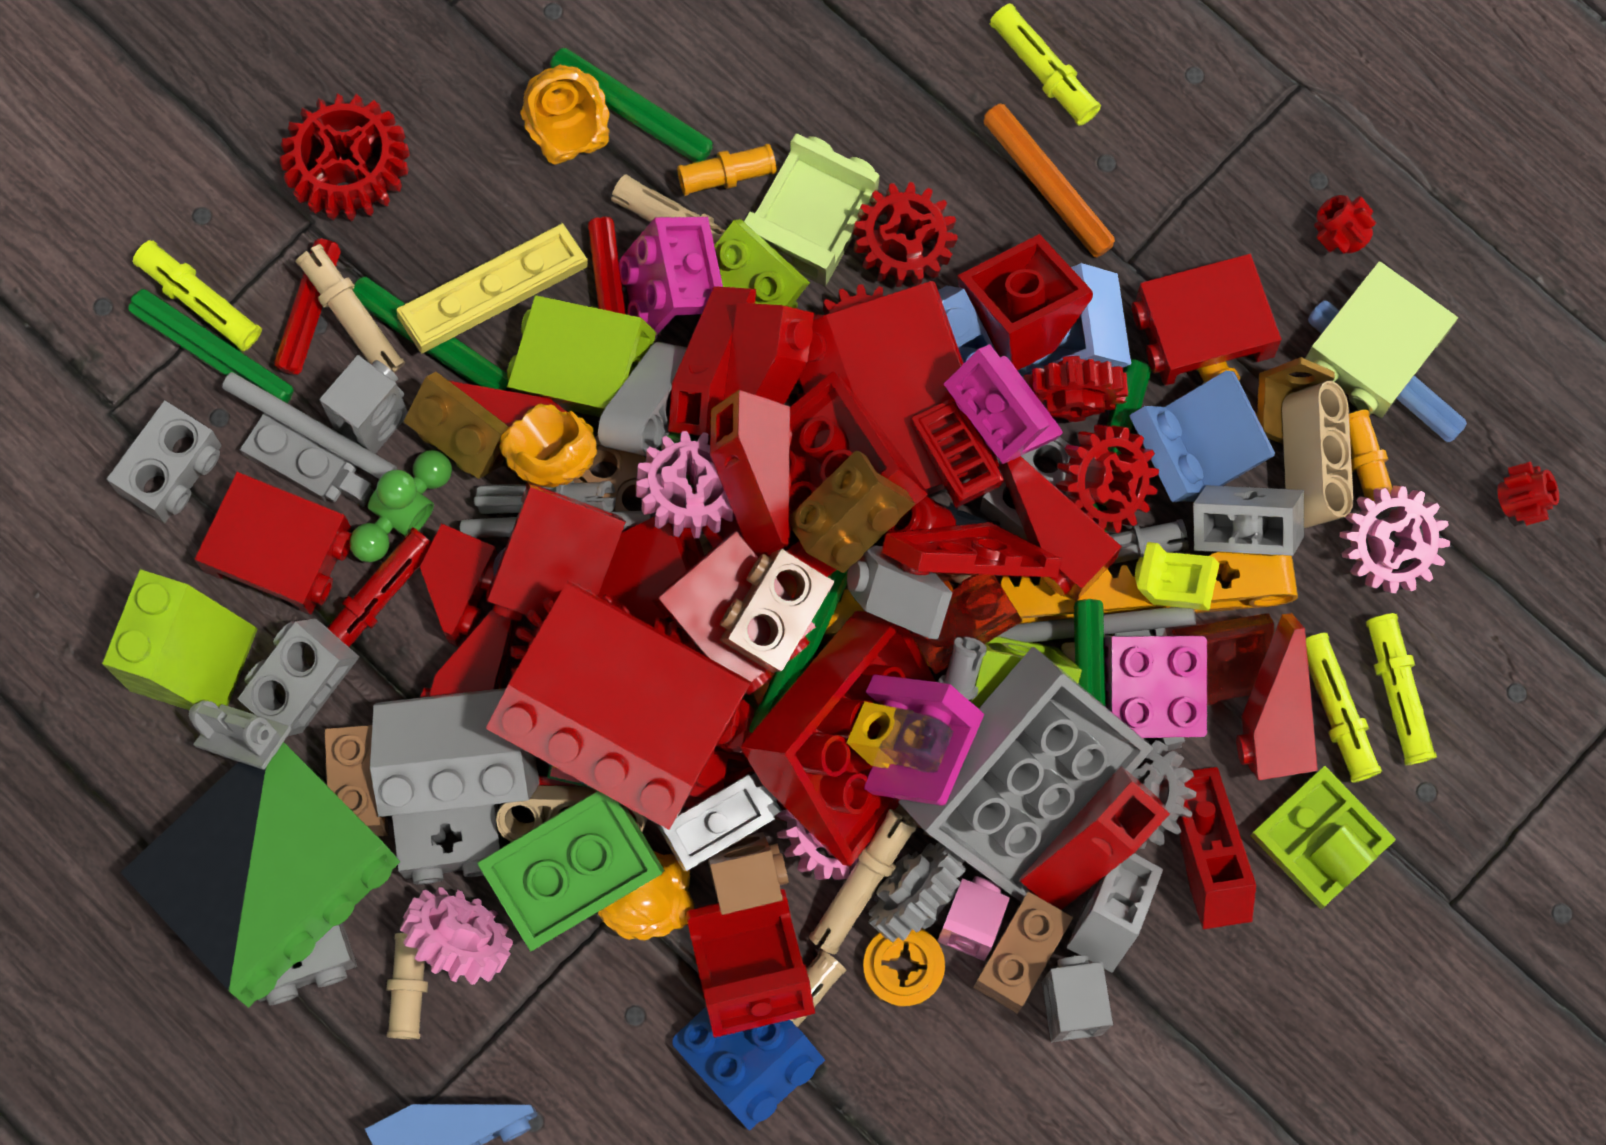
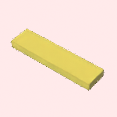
[396,223,588,354]

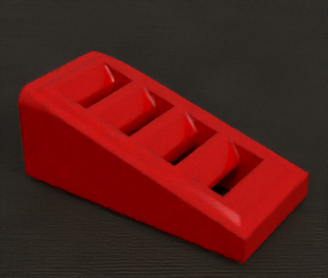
[910,398,1004,508]

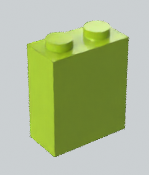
[507,295,657,418]

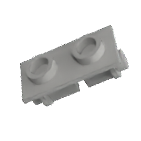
[189,700,292,770]

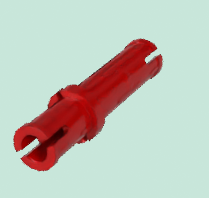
[327,527,432,647]

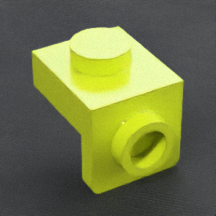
[1135,542,1219,611]

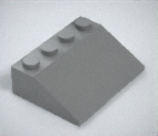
[899,646,1154,902]

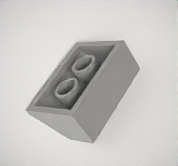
[370,688,540,817]

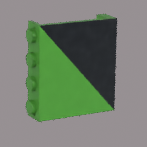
[120,742,400,1008]

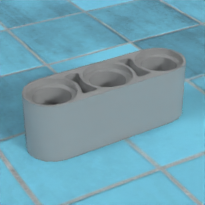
[598,342,687,456]

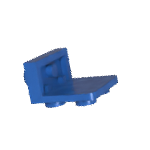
[673,1006,825,1131]

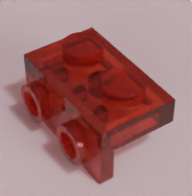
[909,574,1022,674]
[1171,613,1275,705]

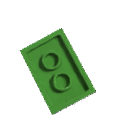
[477,791,665,952]

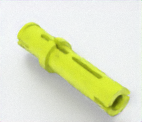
[989,3,1101,126]
[133,240,262,351]
[1366,613,1437,765]
[1306,633,1382,783]

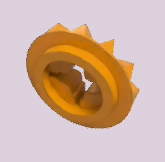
[863,928,945,1007]

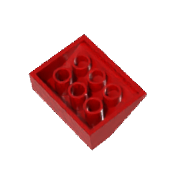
[799,281,999,496]
[692,371,928,598]
[485,581,752,830]
[741,611,936,866]

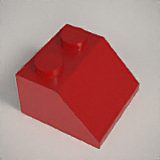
[958,234,1093,371]

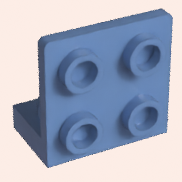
[1129,370,1275,502]

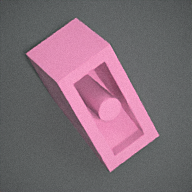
[937,876,1010,961]

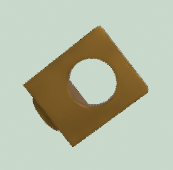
[1257,357,1335,445]

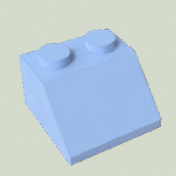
[1018,263,1131,376]

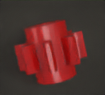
[1314,195,1376,254]
[1497,461,1559,526]

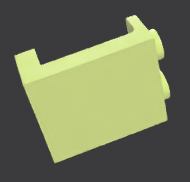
[744,134,879,287]
[1305,261,1458,418]

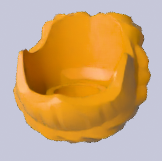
[520,65,610,165]
[499,404,597,488]
[597,851,694,940]

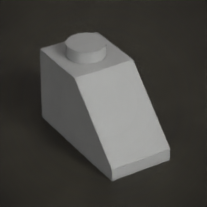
[847,545,952,639]

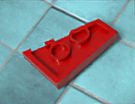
[882,522,1062,578]

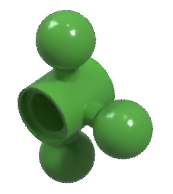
[350,450,452,562]

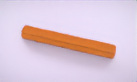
[983,103,1115,257]

